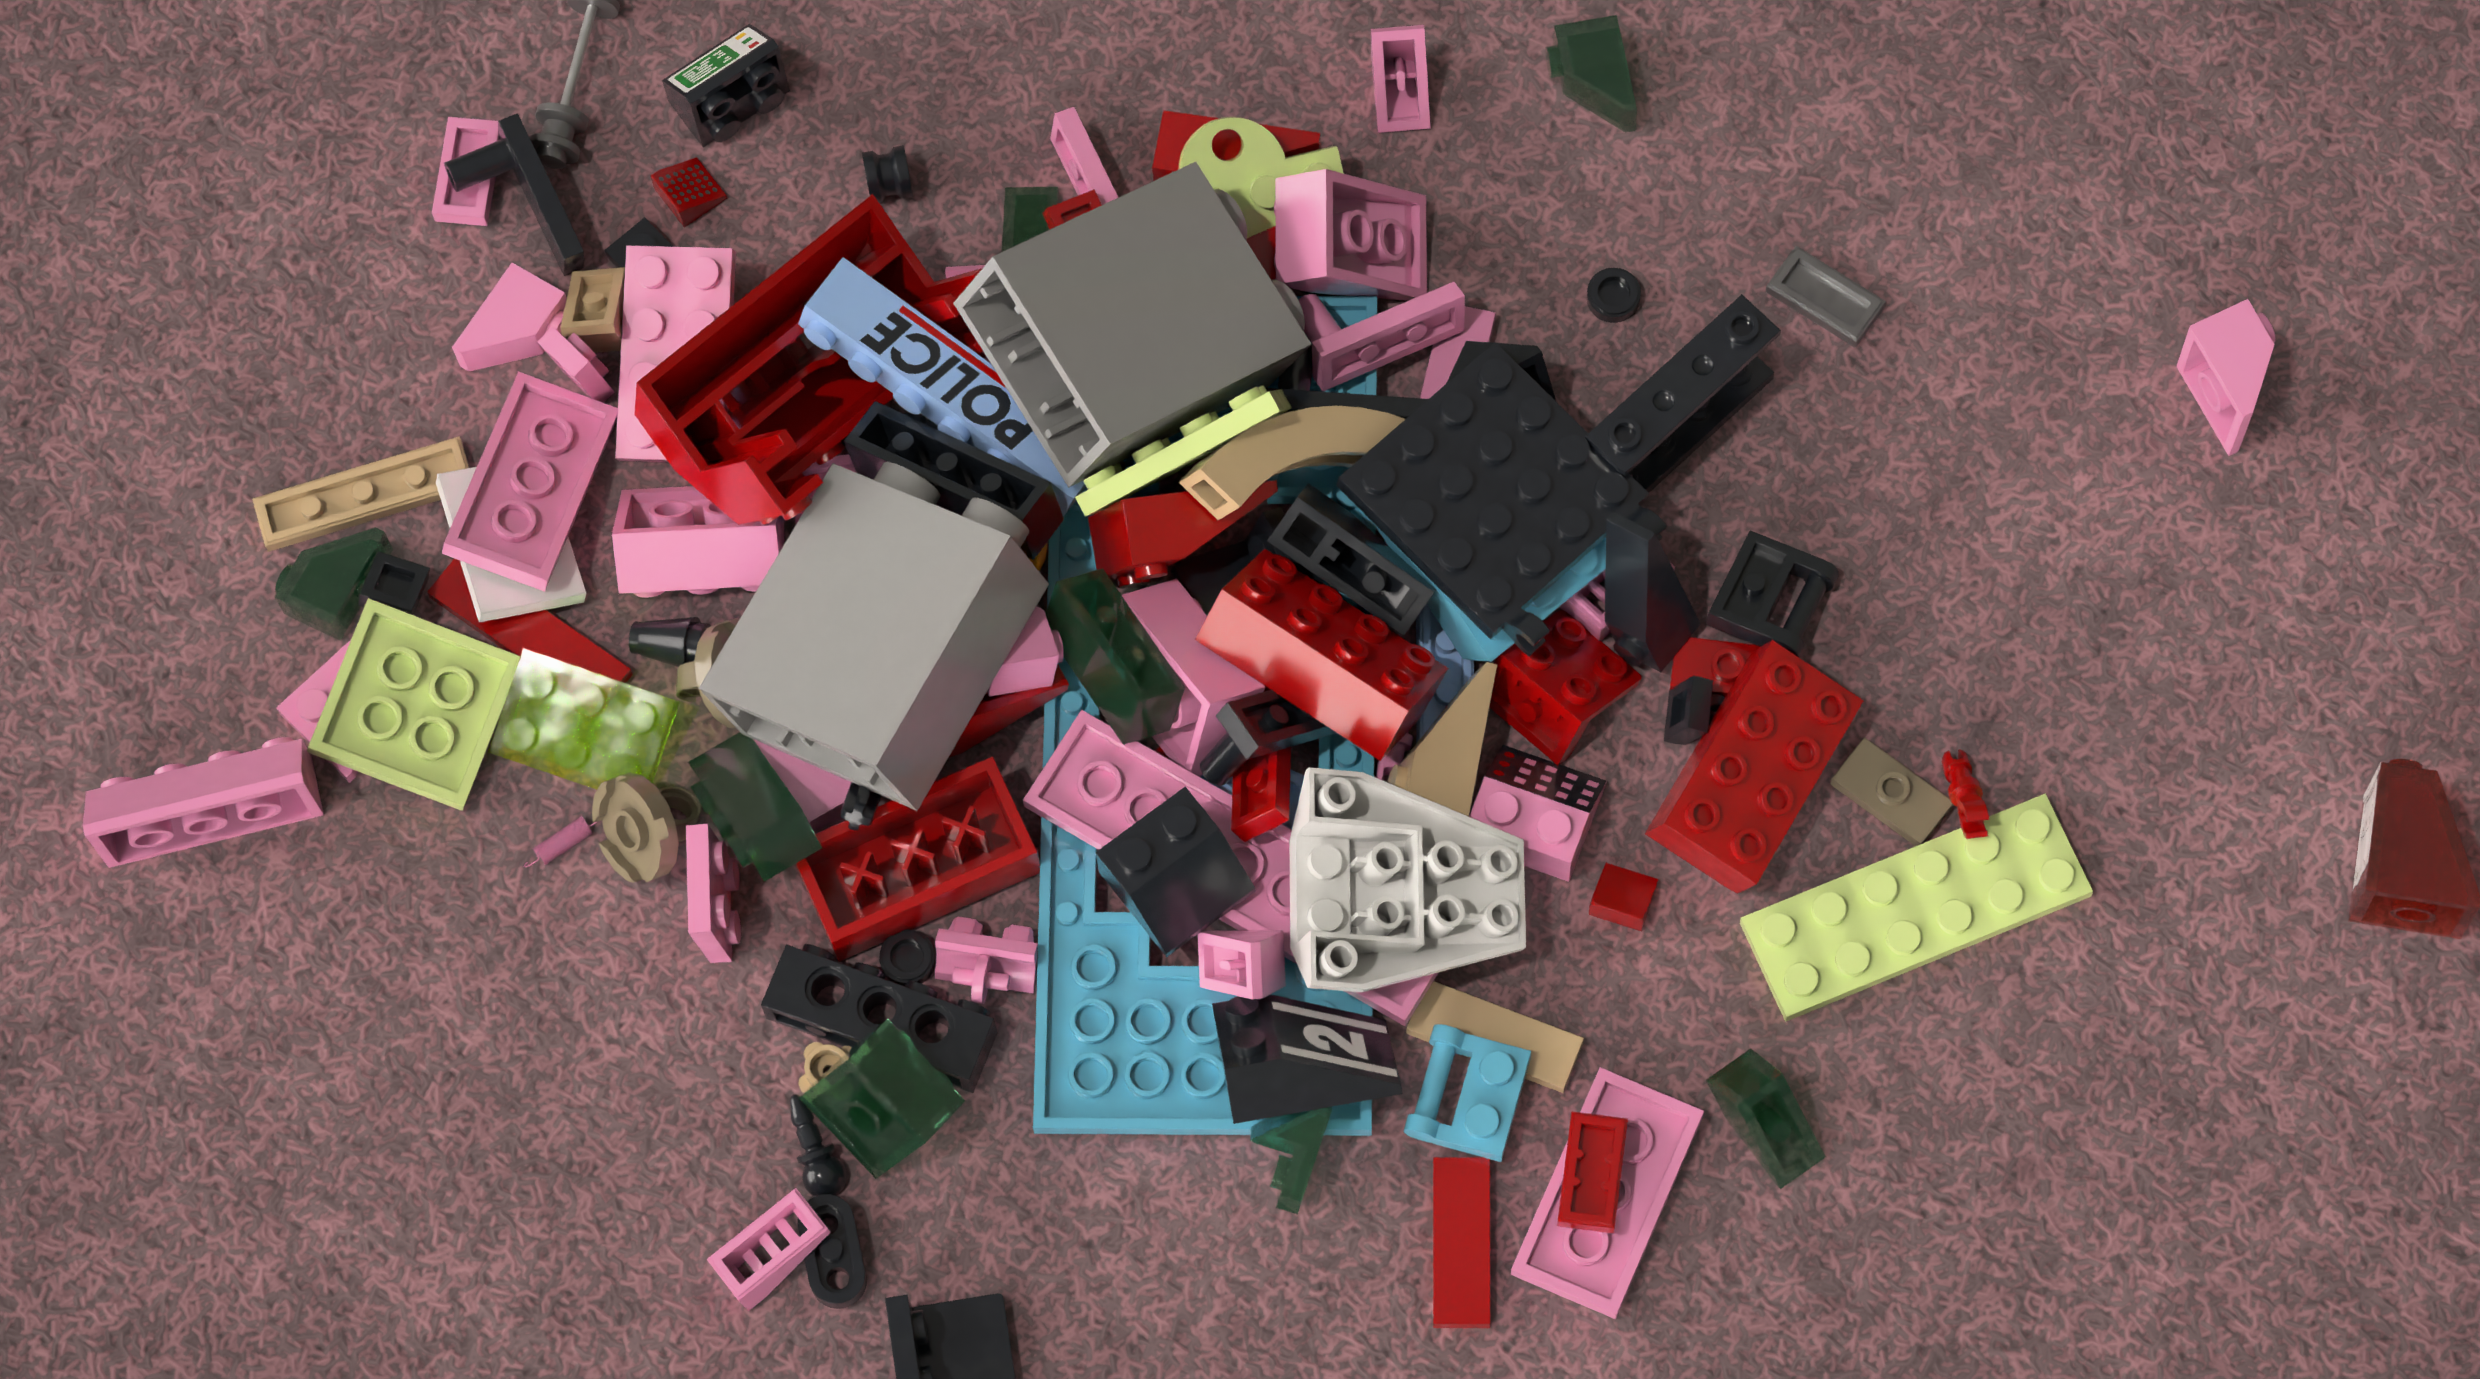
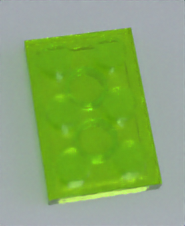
[488,649,680,790]

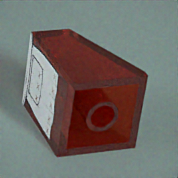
[2348,759,2480,939]

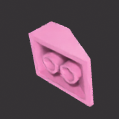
[1274,169,1427,301]

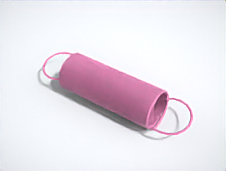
[524,816,597,867]

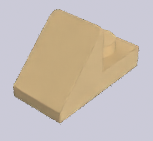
[560,267,625,353]

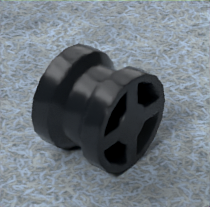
[862,145,913,203]

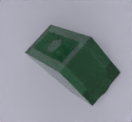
[1545,15,1637,133]
[275,527,394,641]
[1706,1048,1826,1189]

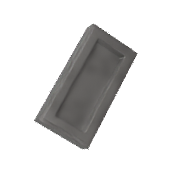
[1766,246,1886,348]

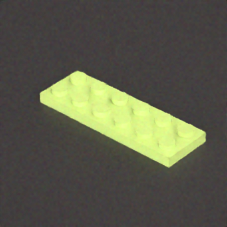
[1740,793,2093,1022]

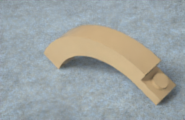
[1178,406,1405,520]

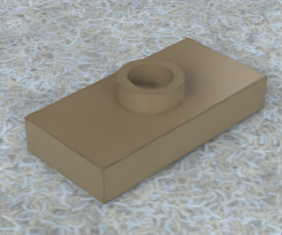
[1830,737,1953,846]

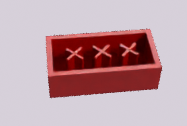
[1195,549,1449,761]
[1645,640,1864,894]
[789,756,1040,962]

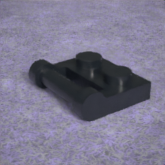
[1706,530,1839,657]

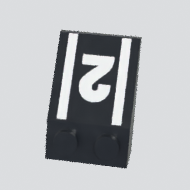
[1212,994,1403,1124]

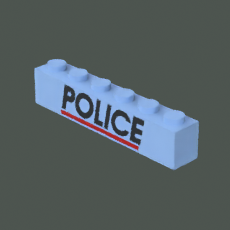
[798,257,1086,516]

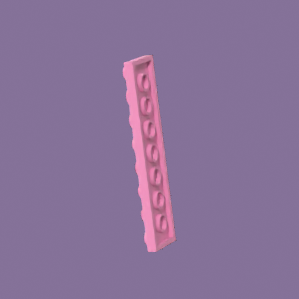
[1023,710,1439,1026]

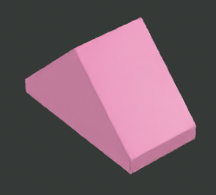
[1371,25,1431,133]
[1198,930,1286,999]

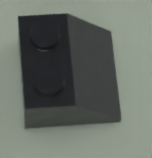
[1095,786,1256,957]

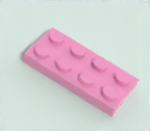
[615,246,736,462]
[442,371,618,592]
[1511,1067,1704,1319]

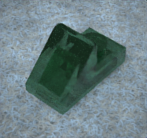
[1250,1107,1332,1215]

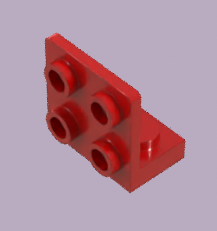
[1489,610,1642,766]

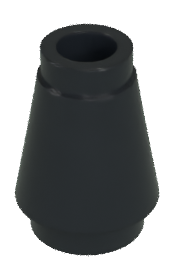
[629,617,711,667]

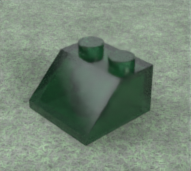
[799,1019,965,1179]

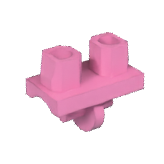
[935,917,1038,1004]

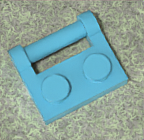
[1403,1024,1531,1162]

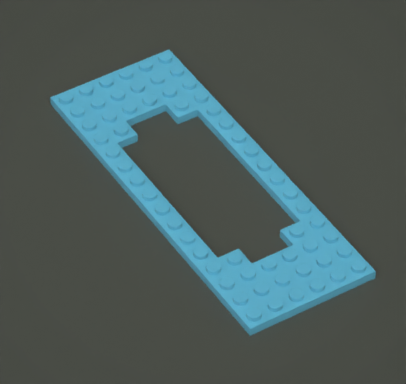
[1033,296,1377,1136]

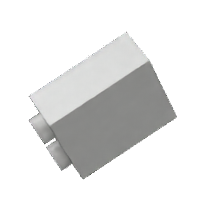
[953,162,1311,488]
[699,462,1049,811]

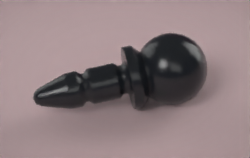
[790,1094,847,1197]

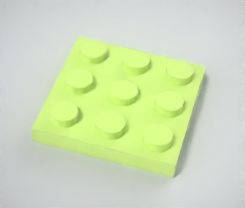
[307,598,523,811]

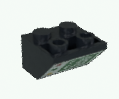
[662,24,790,147]

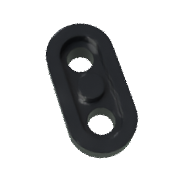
[798,1194,867,1309]

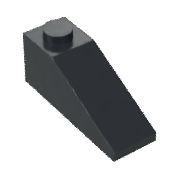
[1267,483,1436,636]
[1604,512,1701,673]

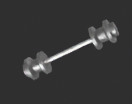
[529,0,620,169]

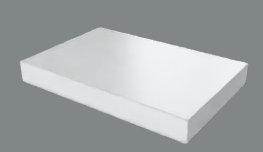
[436,467,586,622]

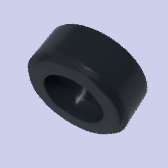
[1587,268,1641,323]
[879,929,936,987]

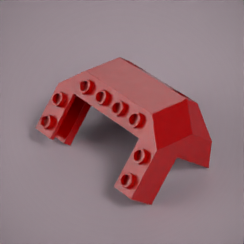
[634,194,987,525]

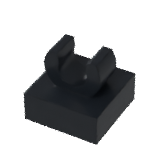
[359,551,430,615]
[1664,676,1725,745]

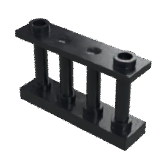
[1585,294,1781,493]

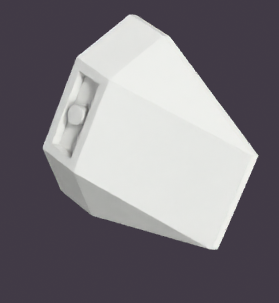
[1289,767,1526,992]

